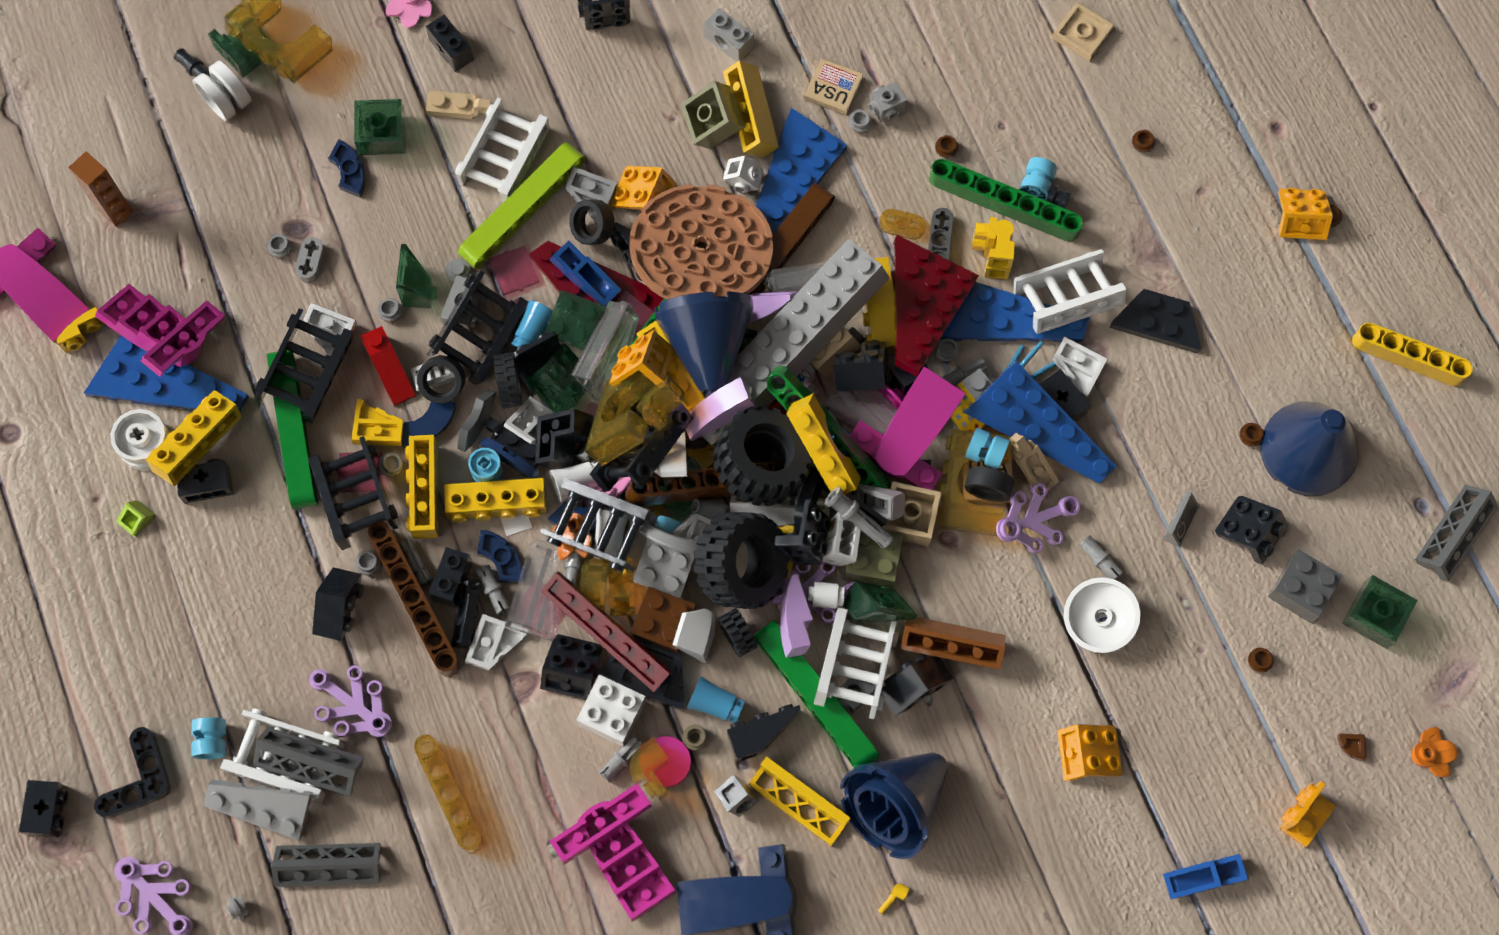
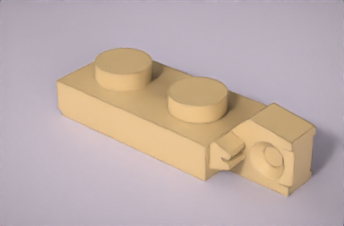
[426,90,491,119]
[1009,433,1059,495]

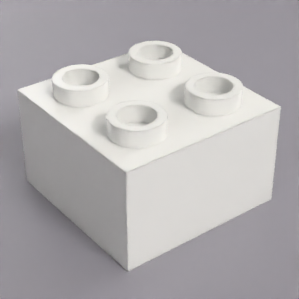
[576,675,646,747]

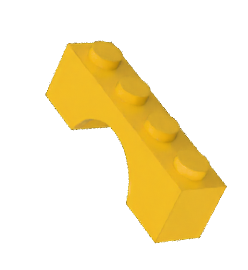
[787,393,861,494]

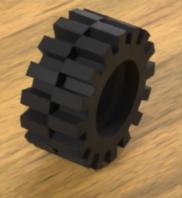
[718,608,758,658]

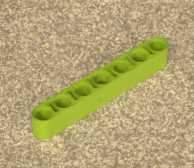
[457,142,586,269]

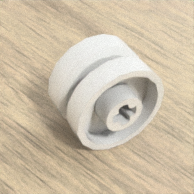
[192,60,252,122]
[110,409,170,471]

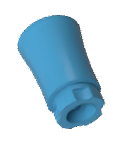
[511,300,559,349]
[687,676,745,723]

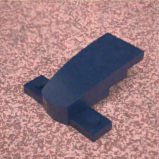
[677,844,797,935]

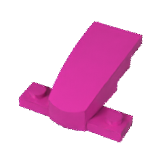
[0,227,89,342]
[95,284,225,377]
[849,367,966,490]
[549,783,676,922]

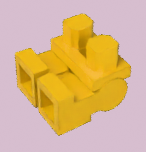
[971,217,1015,280]

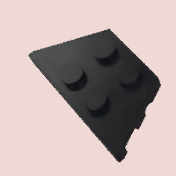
[1109,289,1201,354]
[594,637,685,712]

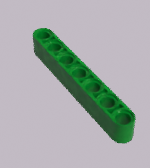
[929,159,1083,242]
[267,350,318,510]
[766,366,891,504]
[753,620,880,767]

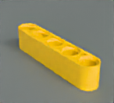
[1352,322,1473,386]

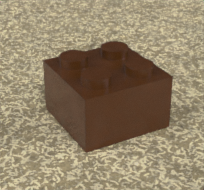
[630,587,696,654]

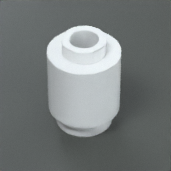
[808,582,844,609]

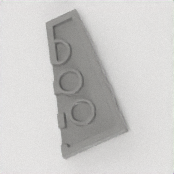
[203,779,313,841]

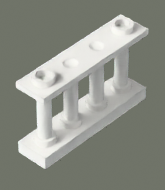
[455,97,550,202]
[1014,249,1126,334]
[814,607,899,719]
[220,708,344,803]

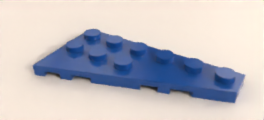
[756,108,847,235]
[941,282,1090,342]
[84,336,249,412]
[962,361,1117,484]

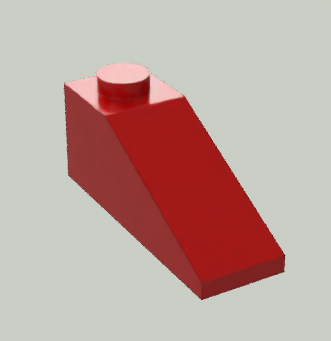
[360,326,416,407]

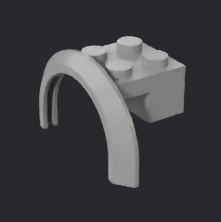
[630,508,698,598]

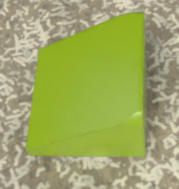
[116,500,154,536]

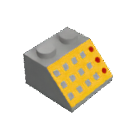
[949,369,992,441]

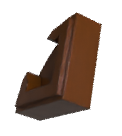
[1337,733,1366,761]

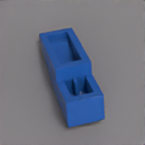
[549,240,621,307]
[1163,854,1249,900]

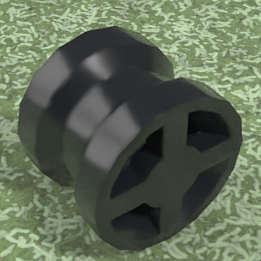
[1047,185,1072,209]

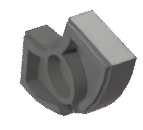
[457,389,496,452]

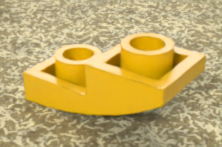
[56,307,105,353]

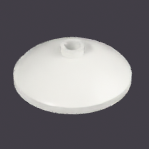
[1064,578,1140,653]

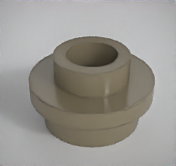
[682,725,708,751]

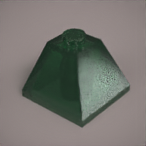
[396,244,437,309]
[843,580,917,623]

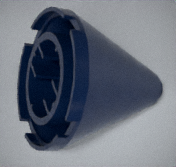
[654,291,754,397]
[1260,402,1359,496]
[840,752,948,859]

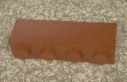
[68,151,133,227]
[900,615,1006,670]

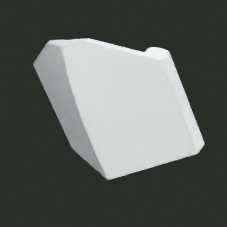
[504,397,555,445]
[673,609,716,663]

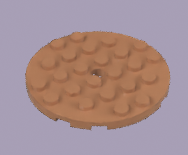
[630,184,773,300]

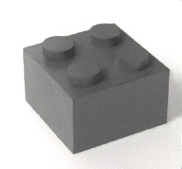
[1268,549,1343,623]

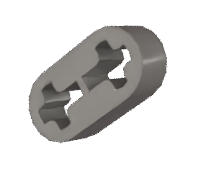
[295,237,325,283]

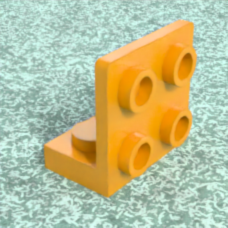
[610,166,677,211]
[1278,187,1333,240]
[609,330,674,386]
[1057,724,1123,781]
[1280,780,1336,848]

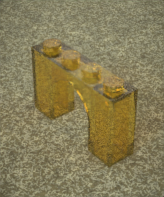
[224,0,332,84]
[584,370,659,466]
[936,429,1012,537]

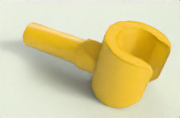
[878,883,909,915]

